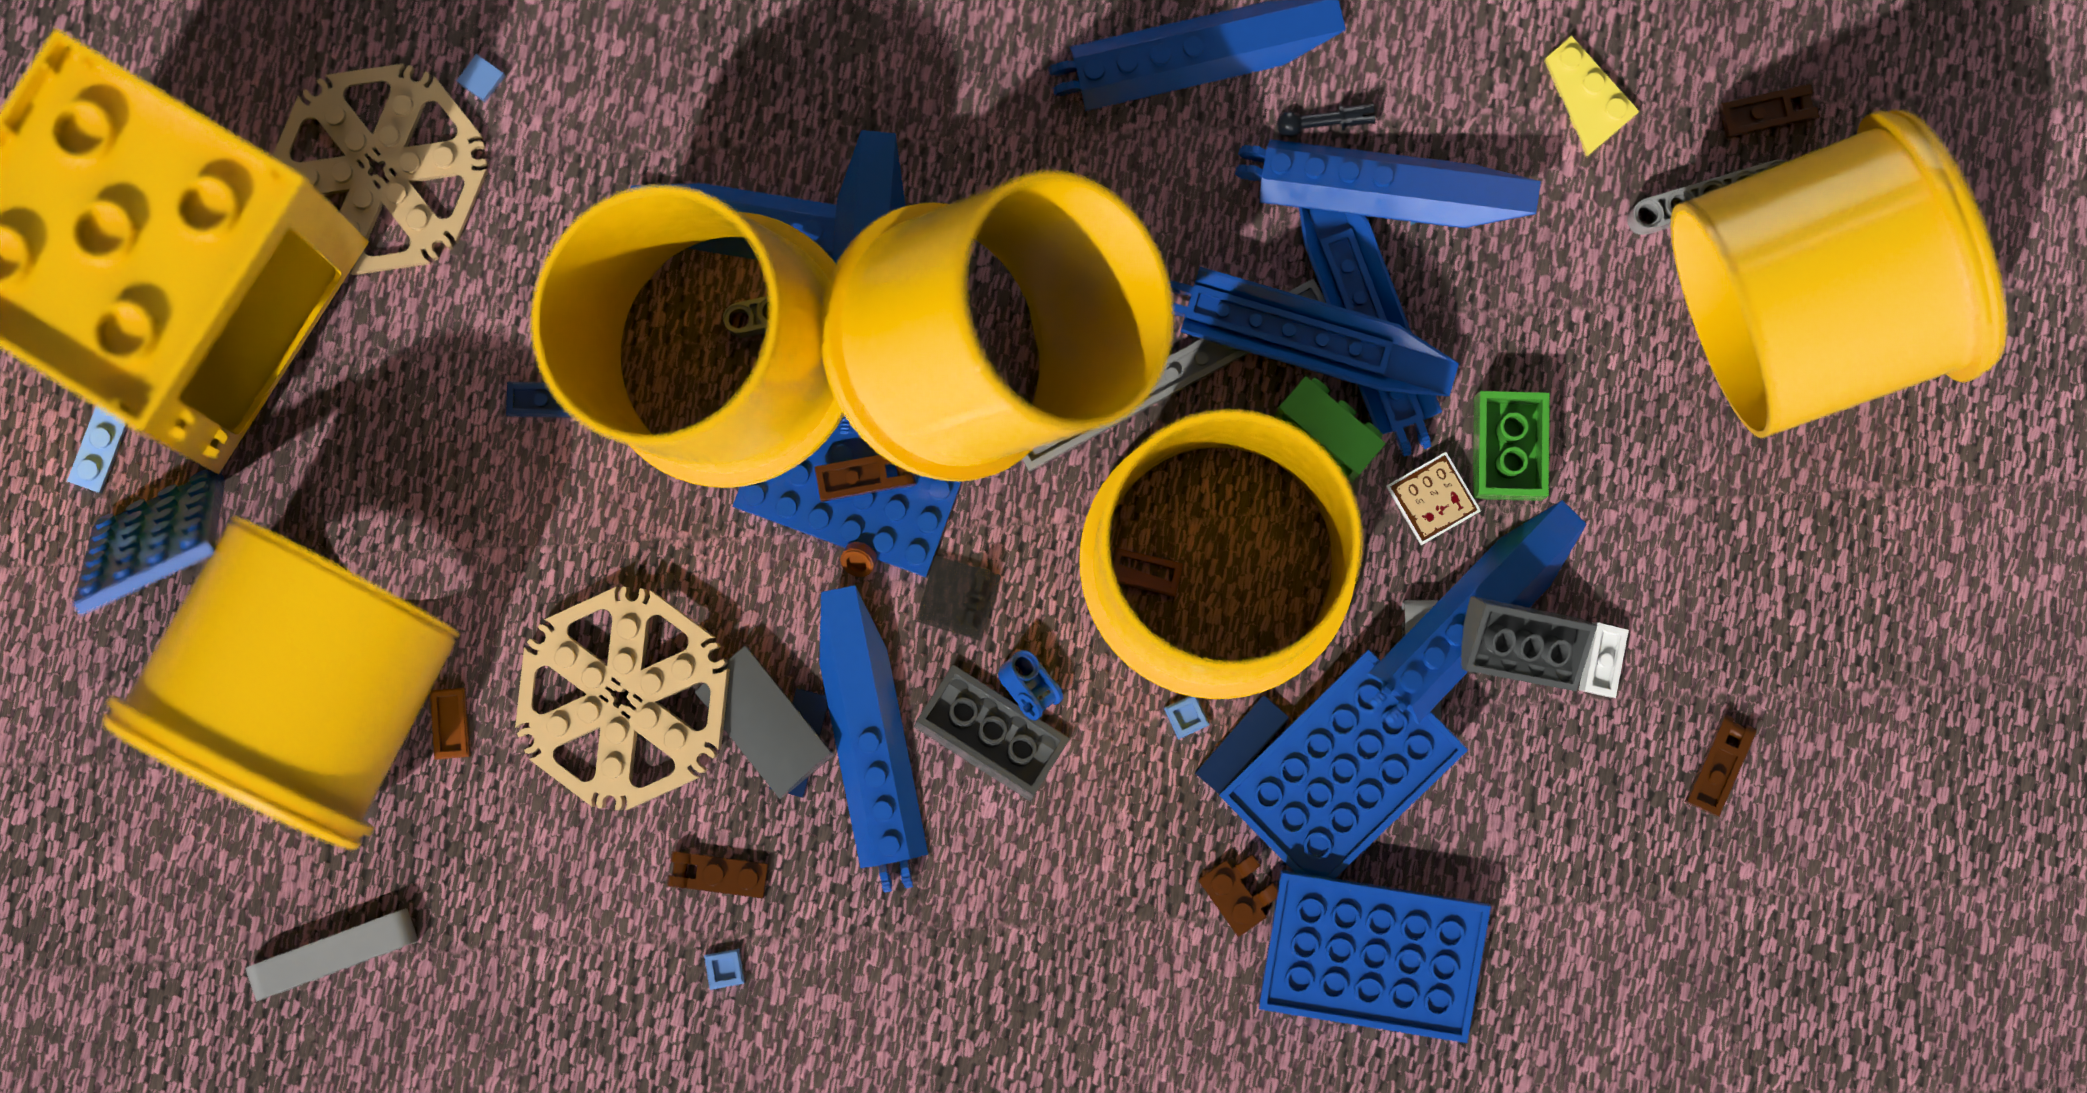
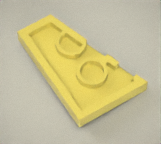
[1544,36,1639,157]

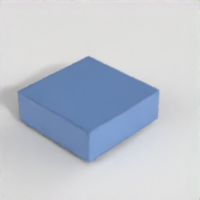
[456,54,505,103]
[1164,696,1210,740]
[704,948,745,990]

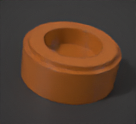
[840,542,877,577]

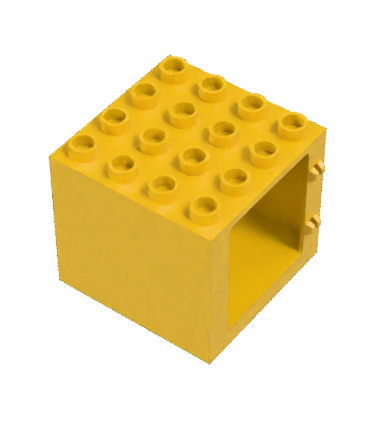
[0,28,369,474]

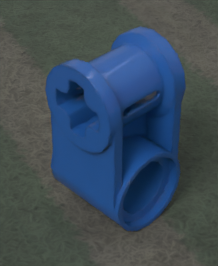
[998,650,1063,721]

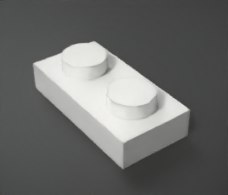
[1579,622,1629,698]

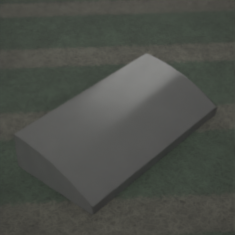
[1461,596,1597,691]
[695,646,835,799]
[914,665,1070,802]

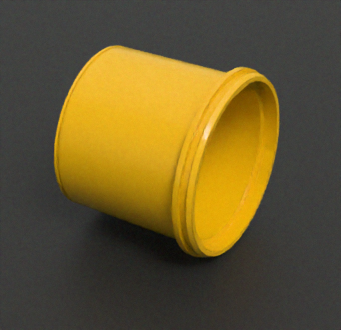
[1670,110,2006,438]
[821,172,1173,482]
[531,186,844,488]
[1080,411,1361,699]
[103,516,460,851]

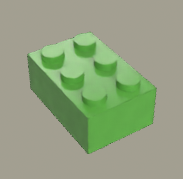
[1274,376,1386,483]
[1473,391,1550,501]

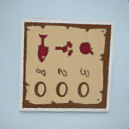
[1386,452,1481,545]

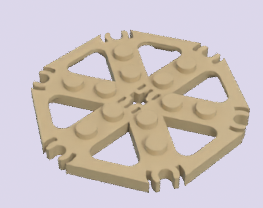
[272,64,488,275]
[515,586,730,811]

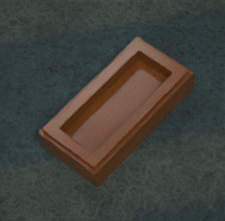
[1111,548,1183,598]
[430,688,471,760]

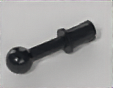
[1276,102,1376,137]

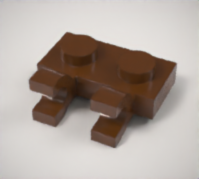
[1198,854,1278,938]

